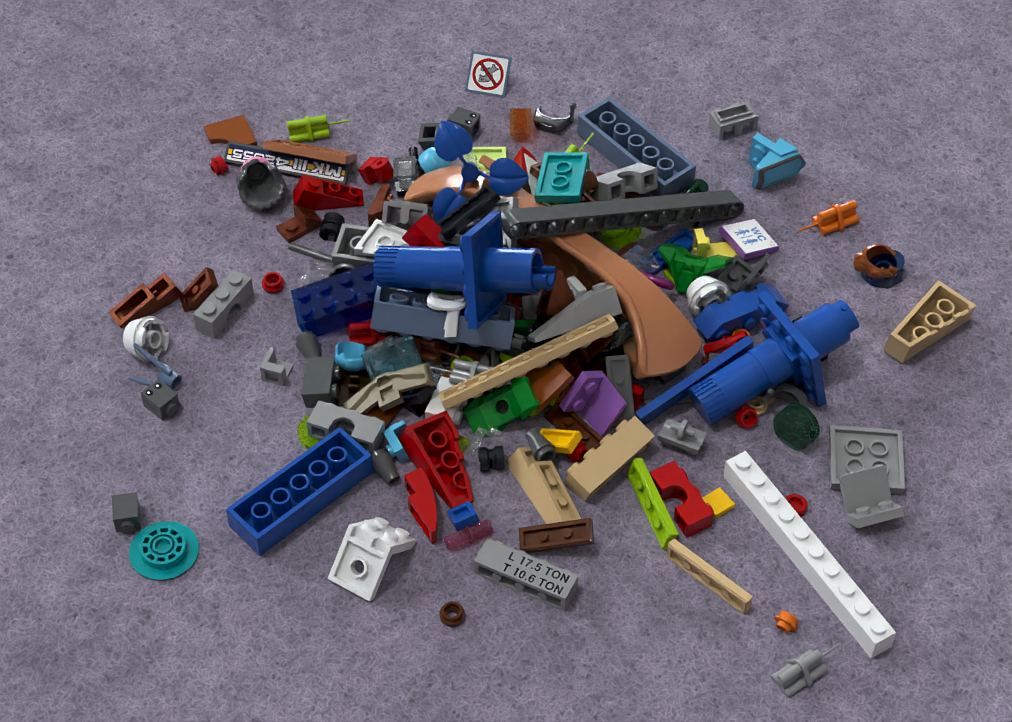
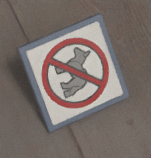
[465,51,512,98]

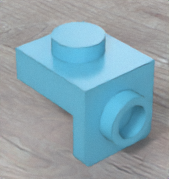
[383,420,409,462]

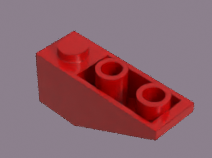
[293,174,364,211]

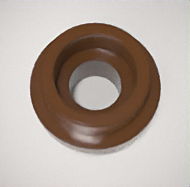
[439,601,465,626]

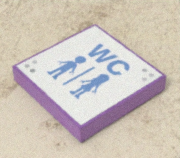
[718,218,780,260]

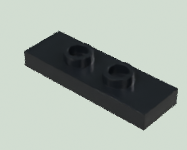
[437,184,501,240]

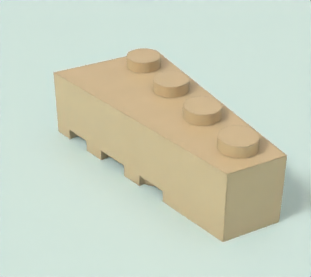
[883,280,977,363]

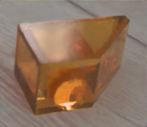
[510,108,531,138]

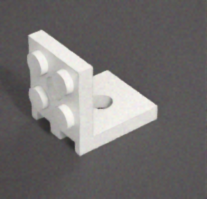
[328,517,416,601]

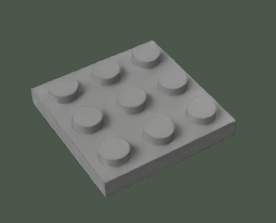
[829,425,905,494]

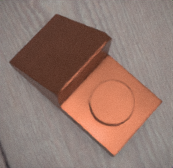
[368,183,393,227]
[276,205,323,243]
[180,267,218,312]

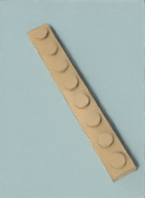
[437,313,619,410]

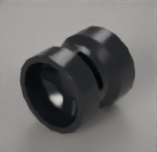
[319,212,345,242]
[478,446,505,471]

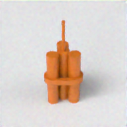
[798,200,859,235]

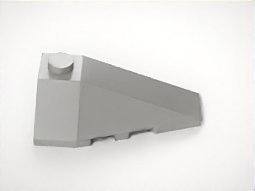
[528,282,622,343]

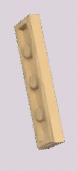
[667,538,753,614]

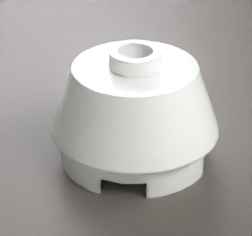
[686,276,731,317]
[123,316,169,362]

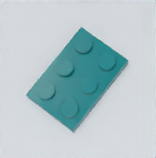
[534,152,589,203]

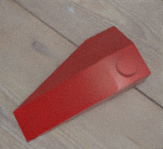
[398,411,474,509]

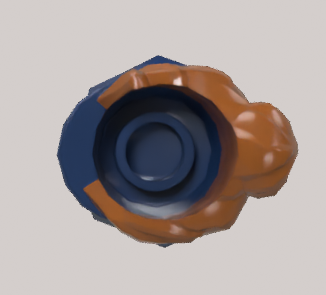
[853,244,905,289]

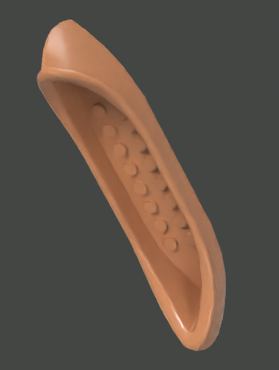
[404,166,703,380]

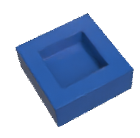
[447,501,479,531]

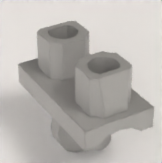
[657,418,707,455]

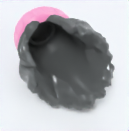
[236,156,286,211]

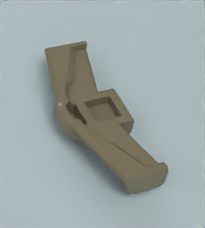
[343,363,435,415]

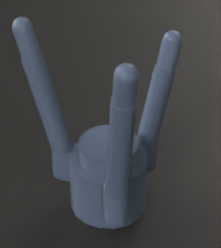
[129,343,182,390]

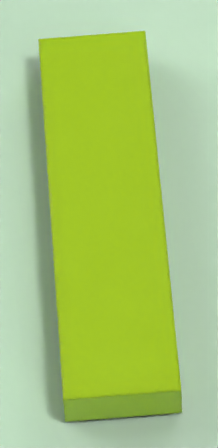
[627,458,679,550]

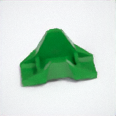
[657,243,733,294]
[464,377,540,438]

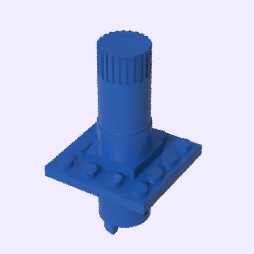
[373,211,556,329]
[687,290,860,425]

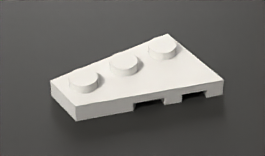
[354,219,409,257]

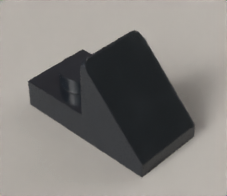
[402,385,437,418]

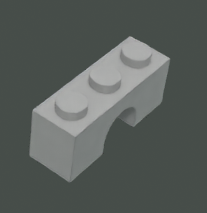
[591,162,658,201]
[193,270,254,339]
[307,401,385,454]

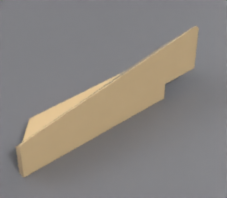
[506,447,581,550]

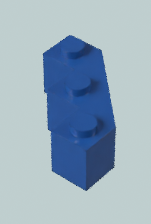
[693,282,790,342]

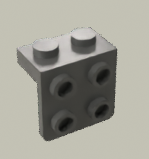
[717,253,770,295]

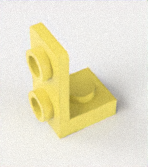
[692,228,740,258]

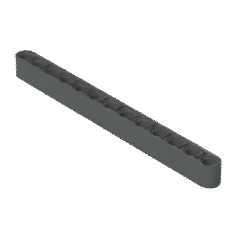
[501,190,744,240]

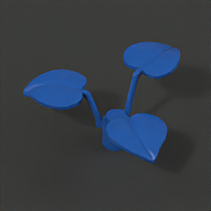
[433,121,529,224]

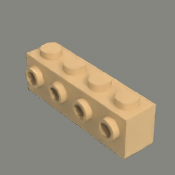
[564,416,655,502]

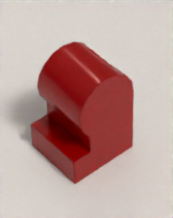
[358,157,395,185]

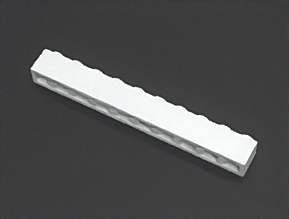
[723,451,896,658]

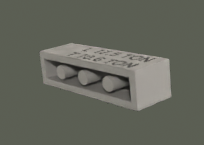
[474,538,578,611]

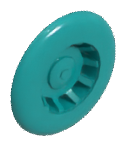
[129,521,199,580]

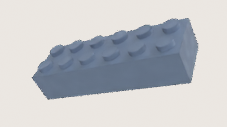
[577,97,696,196]
[370,285,515,351]

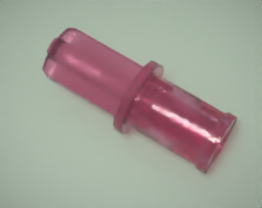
[444,519,493,550]

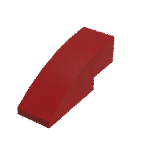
[404,467,438,544]

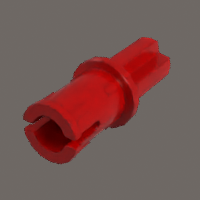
[703,331,748,358]

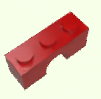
[402,214,446,247]
[649,461,714,538]

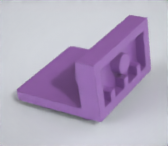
[559,371,627,437]

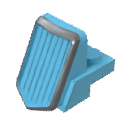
[748,132,806,189]

